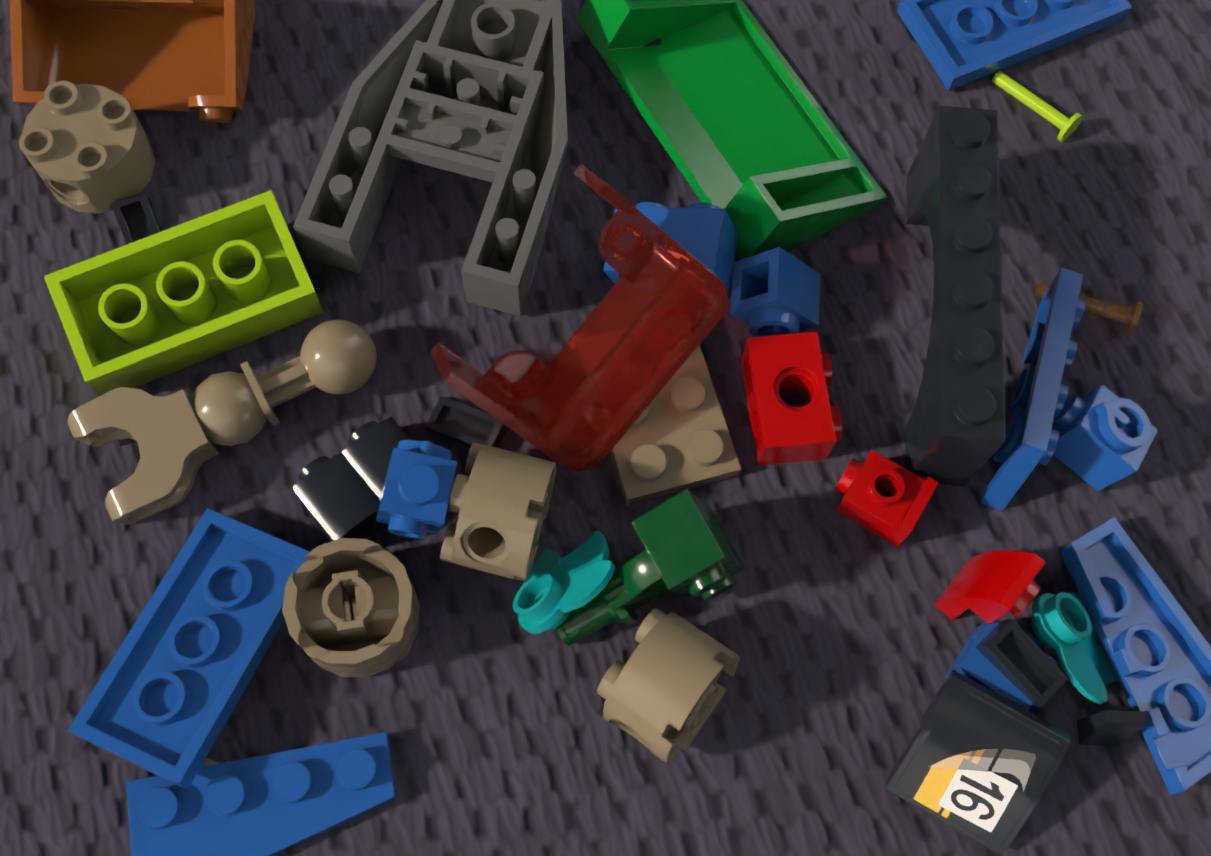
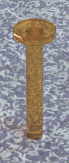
[1034,282,1143,335]

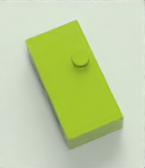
[44,190,324,396]

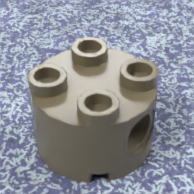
[19,80,155,213]
[440,442,557,582]
[282,538,421,678]
[597,608,740,764]

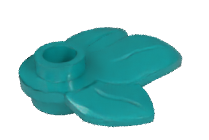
[513,531,615,634]
[1031,592,1118,704]

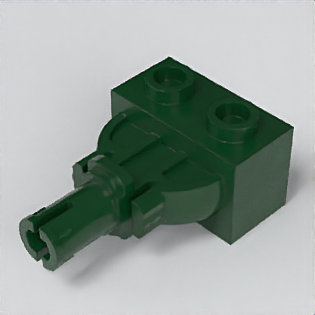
[556,489,746,646]

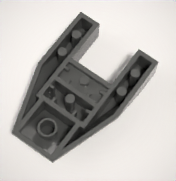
[293,0,568,316]

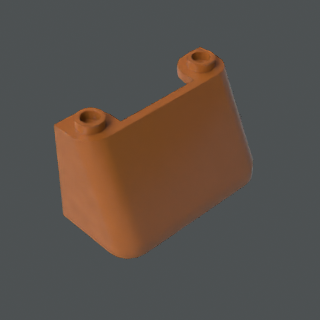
[10,0,256,123]

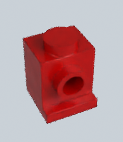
[834,450,939,547]

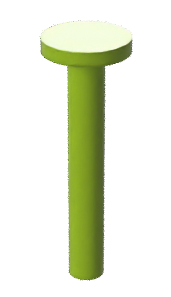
[992,71,1083,142]

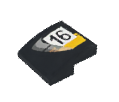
[885,669,1072,856]

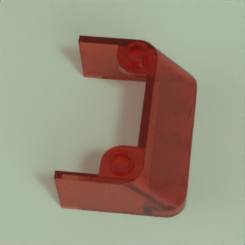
[431,164,728,471]

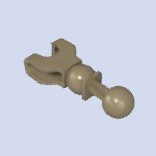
[67,319,377,525]

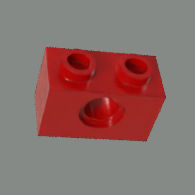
[741,332,842,466]

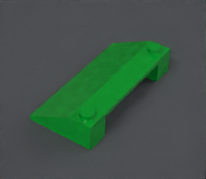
[576,0,888,260]

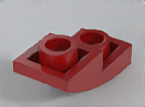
[934,550,1046,624]

